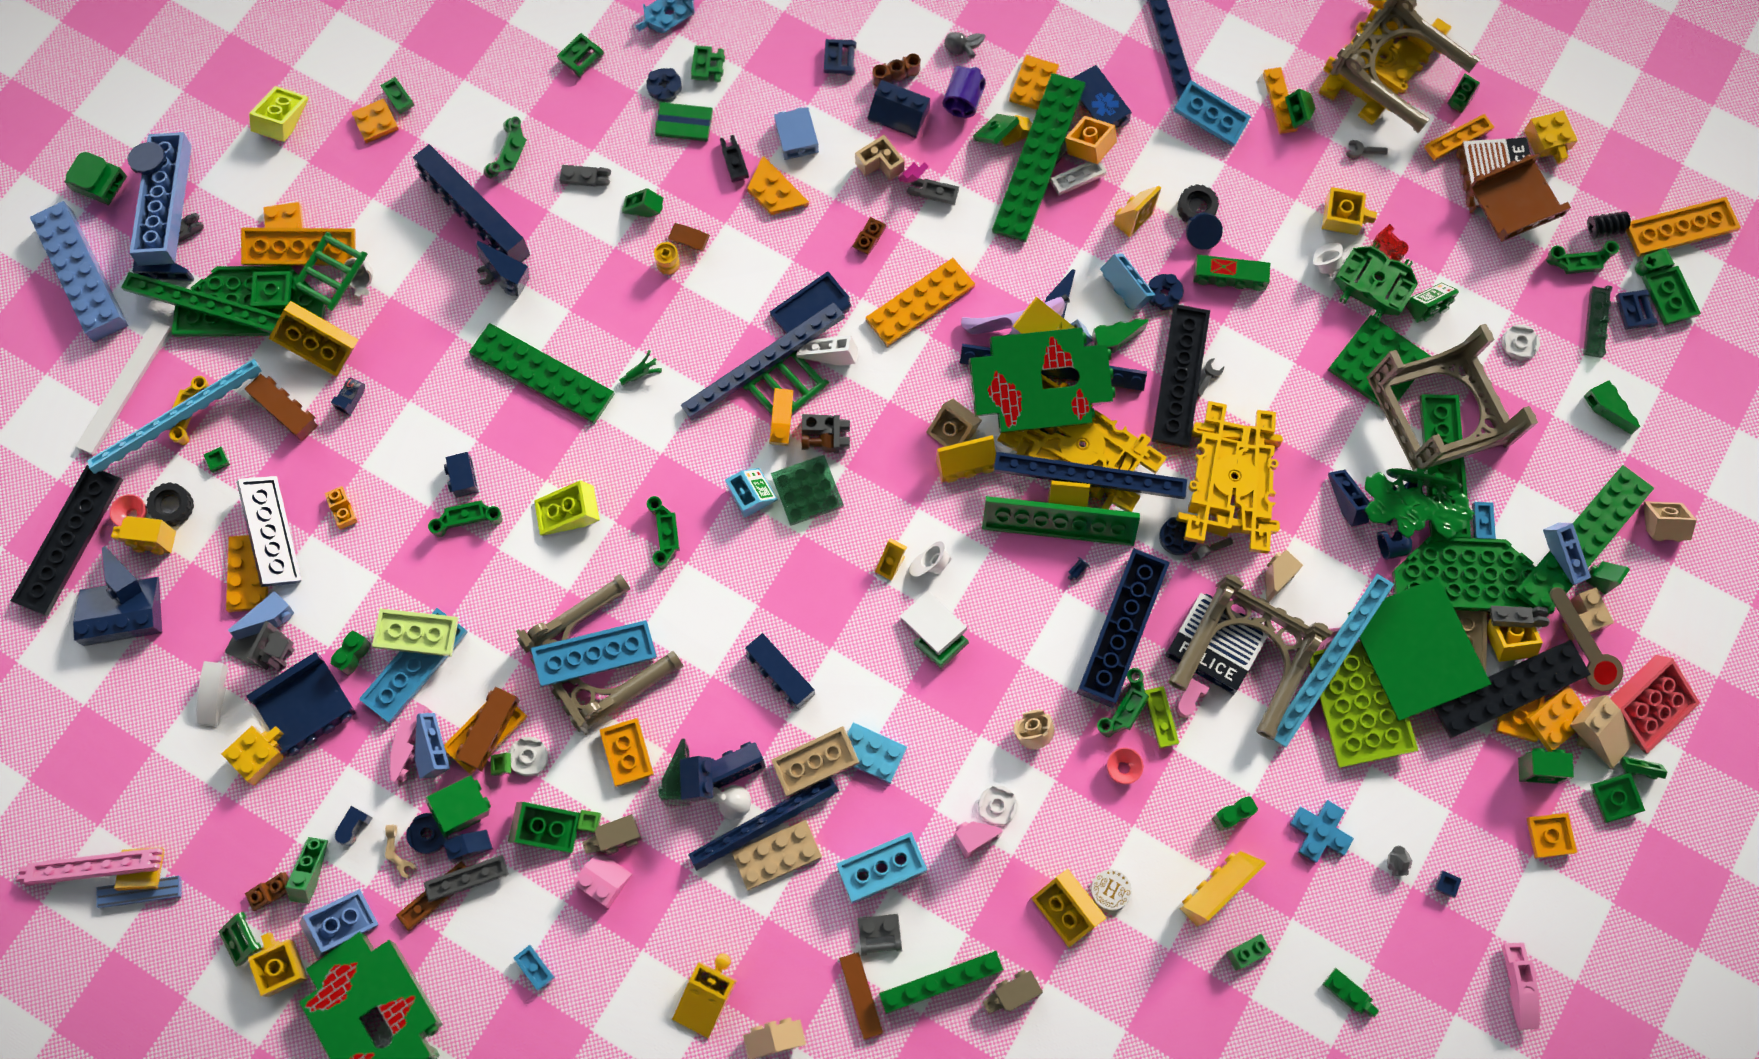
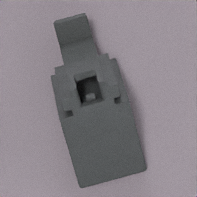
[225,621,295,671]

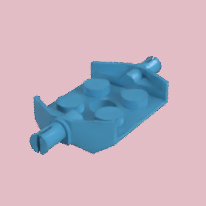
[635,0,695,33]

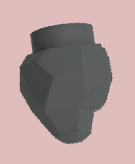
[1387,845,1413,876]

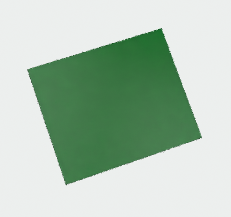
[1347,577,1491,721]

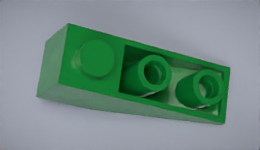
[1447,73,1480,113]
[1092,318,1148,353]
[1584,380,1641,435]
[285,837,328,904]

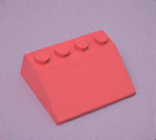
[1610,655,1700,754]

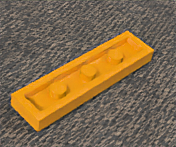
[1263,67,1298,134]
[1424,113,1494,161]

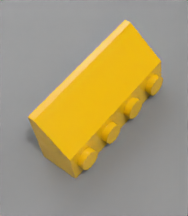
[268,301,359,377]

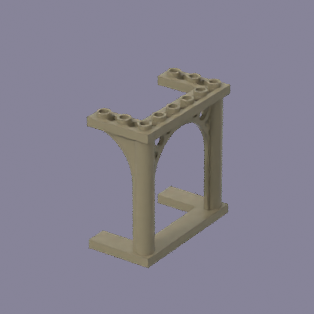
[1366,324,1538,471]

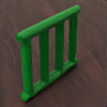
[291,232,368,311]
[743,351,829,415]

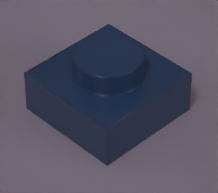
[1434,870,1462,898]

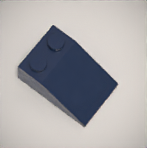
[476,241,529,297]

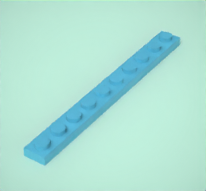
[87,359,262,474]
[1274,574,1394,748]

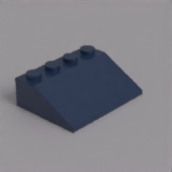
[73,577,162,646]

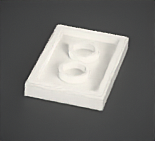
[900,591,968,655]

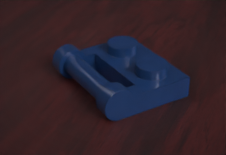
[824,39,857,76]
[1615,290,1658,330]

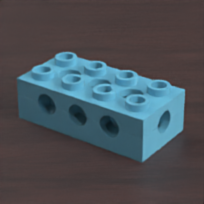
[836,832,928,904]

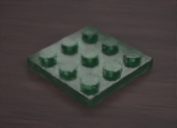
[771,455,844,526]

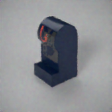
[331,377,365,416]
[335,806,373,846]

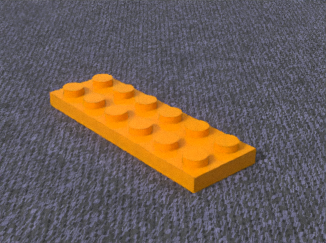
[1626,196,1741,257]
[241,227,356,266]
[865,258,975,347]

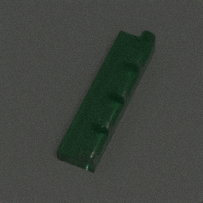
[1583,285,1613,358]

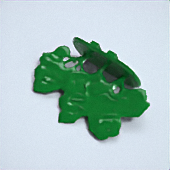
[1365,468,1475,539]

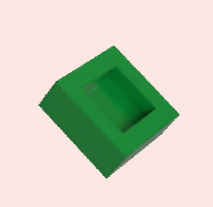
[203,447,230,473]

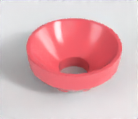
[110,494,147,526]
[1107,748,1144,785]

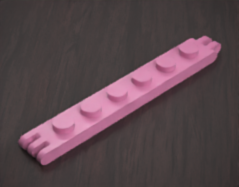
[16,848,163,885]

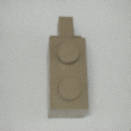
[582,814,642,855]
[983,969,1043,1014]

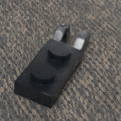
[719,134,749,182]

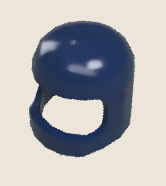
[1377,530,1412,560]

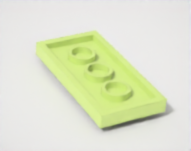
[372,609,459,657]

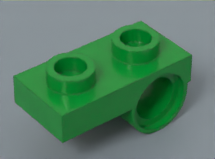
[1225,933,1272,971]

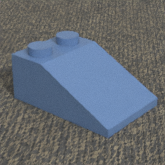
[299,889,379,959]

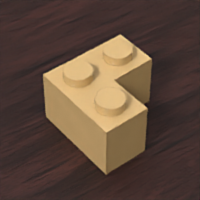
[855,135,905,180]
[1562,587,1614,641]
[743,1017,806,1059]

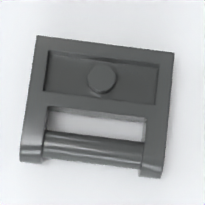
[858,914,902,956]

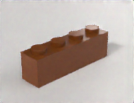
[244,373,318,442]
[456,686,520,772]

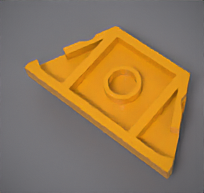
[747,156,809,215]

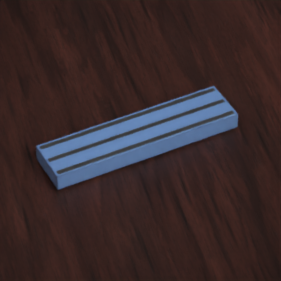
[96,876,182,908]

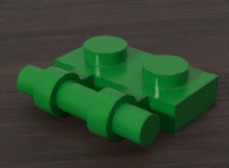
[691,45,726,82]

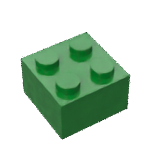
[1518,748,1574,784]

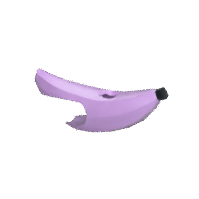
[961,294,1070,335]

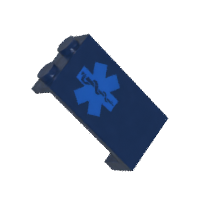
[1072,65,1132,129]

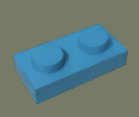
[1472,502,1496,539]
[513,944,555,991]

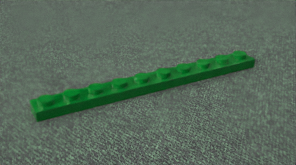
[121,272,281,333]

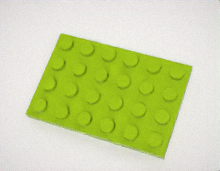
[1309,642,1419,769]

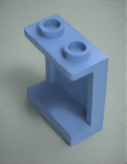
[774,107,819,160]

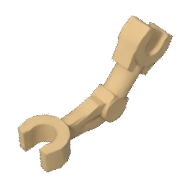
[385,825,417,878]

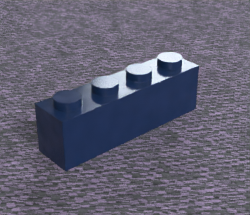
[745,633,815,709]

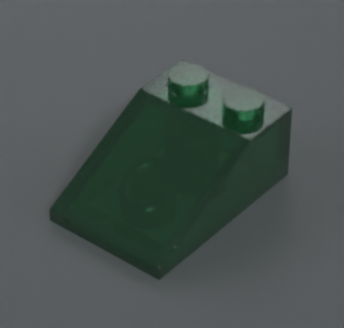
[658,738,691,807]

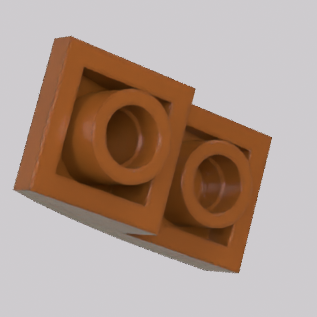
[852,217,887,255]
[668,223,710,252]
[245,872,289,911]

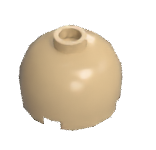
[1013,710,1055,749]

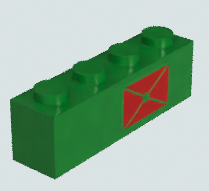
[1193,254,1271,291]

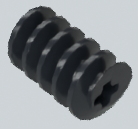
[1587,211,1631,239]

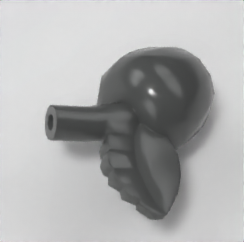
[944,32,986,59]

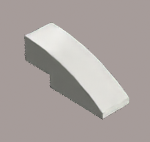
[197,661,229,726]

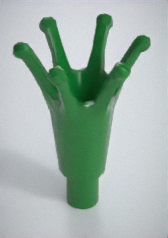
[619,350,662,385]

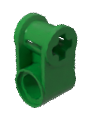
[1635,248,1675,277]

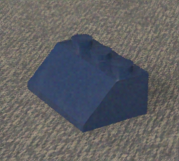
[867,80,930,138]
[712,742,766,789]

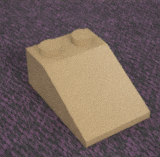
[1570,695,1635,769]

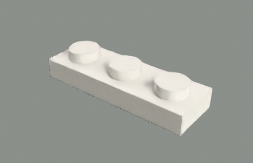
[1050,161,1107,196]

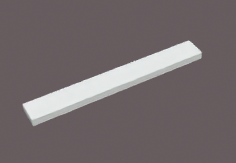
[75,320,172,456]

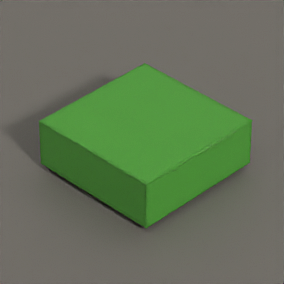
[491,752,511,776]
[577,810,602,833]

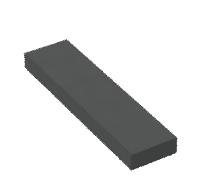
[423,855,509,903]

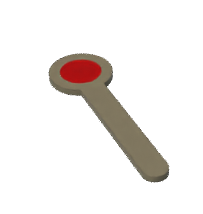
[1550,587,1623,691]

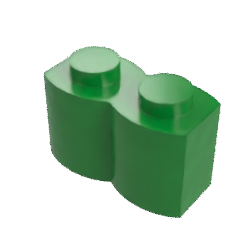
[330,630,371,676]
[1212,796,1258,831]

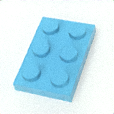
[848,722,907,784]

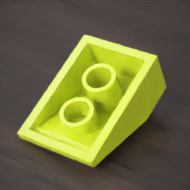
[249,86,308,142]
[534,480,600,536]

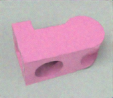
[1176,679,1209,718]

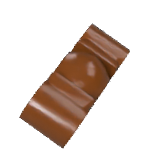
[872,53,921,87]

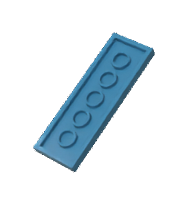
[359,608,468,724]
[531,620,657,688]

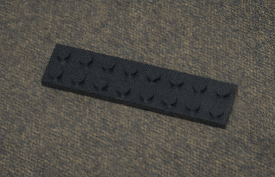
[1151,304,1211,448]
[10,465,123,617]
[1434,640,1591,739]

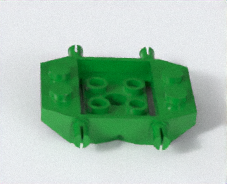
[1334,242,1418,322]

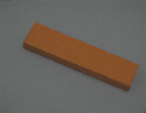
[396,861,467,931]
[839,952,883,1040]

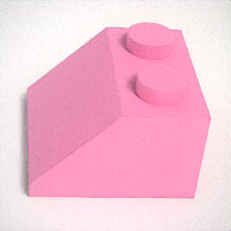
[953,821,1003,858]
[572,852,633,909]

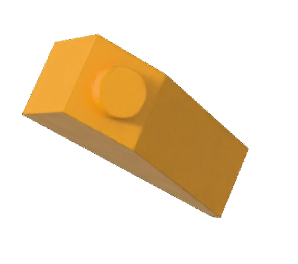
[769,388,793,446]

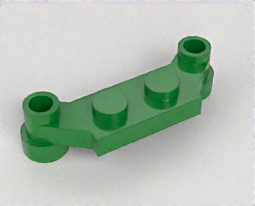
[483,116,527,179]
[1546,241,1619,274]
[646,496,680,569]
[428,500,503,537]
[1097,668,1149,737]

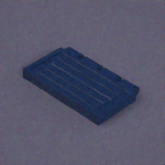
[769,271,852,334]

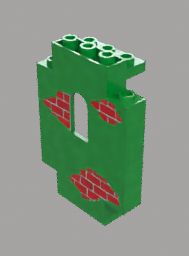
[969,328,1115,433]
[299,932,443,1059]

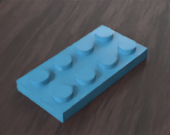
[1173,80,1251,147]

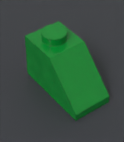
[1285,88,1316,129]
[622,188,664,218]
[1585,561,1630,595]

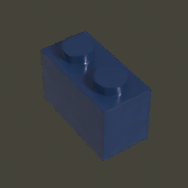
[444,452,479,498]
[680,756,713,802]

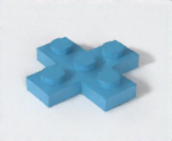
[1289,800,1354,863]

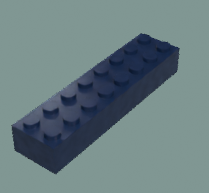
[413,144,531,262]
[1076,548,1170,708]

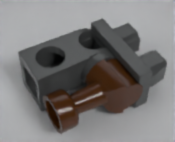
[801,414,850,454]

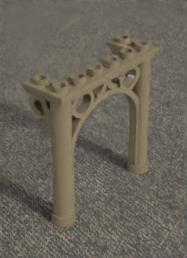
[1330,0,1481,134]
[516,574,684,735]
[1168,574,1333,740]

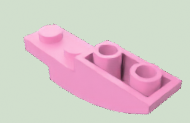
[390,703,431,785]
[1501,942,1540,1030]

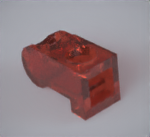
[1373,224,1409,261]

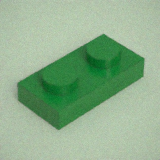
[380,77,415,114]
[1620,756,1668,779]

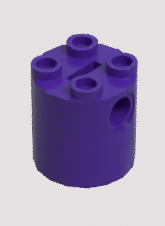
[942,66,986,118]

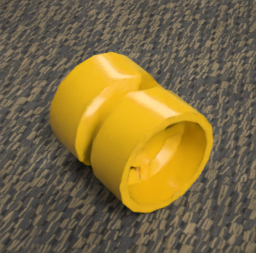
[654,242,680,275]

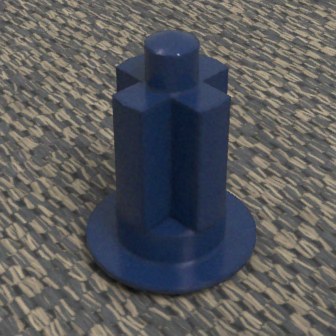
[1068,557,1091,580]

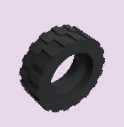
[1177,184,1219,222]
[146,482,194,527]

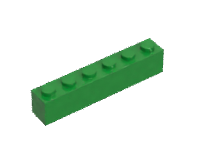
[879,950,1004,1014]

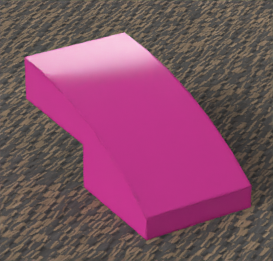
[897,162,929,182]

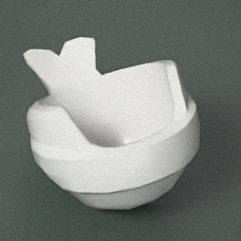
[341,258,374,297]
[709,785,751,820]

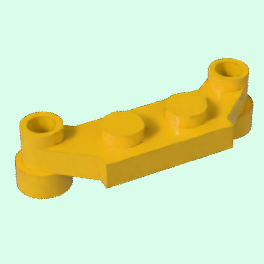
[169,376,209,445]

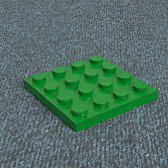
[1328,315,1431,407]

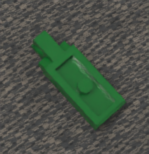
[1323,968,1380,1018]

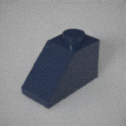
[443,830,493,864]

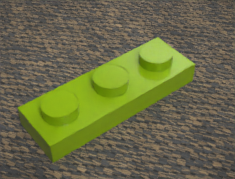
[1145,686,1179,749]

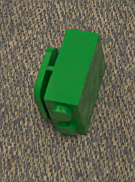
[64,152,127,206]
[426,775,491,837]

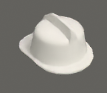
[1313,242,1343,277]
[909,541,952,577]

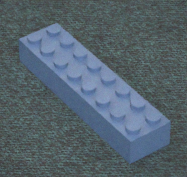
[129,132,192,266]
[30,201,129,342]

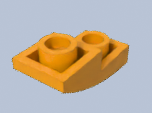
[324,486,358,530]

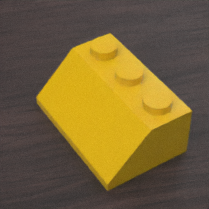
[936,435,996,483]
[1031,869,1106,947]

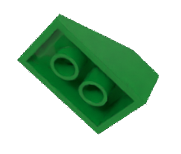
[508,801,580,853]

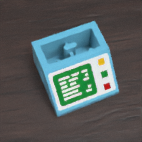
[725,468,778,518]

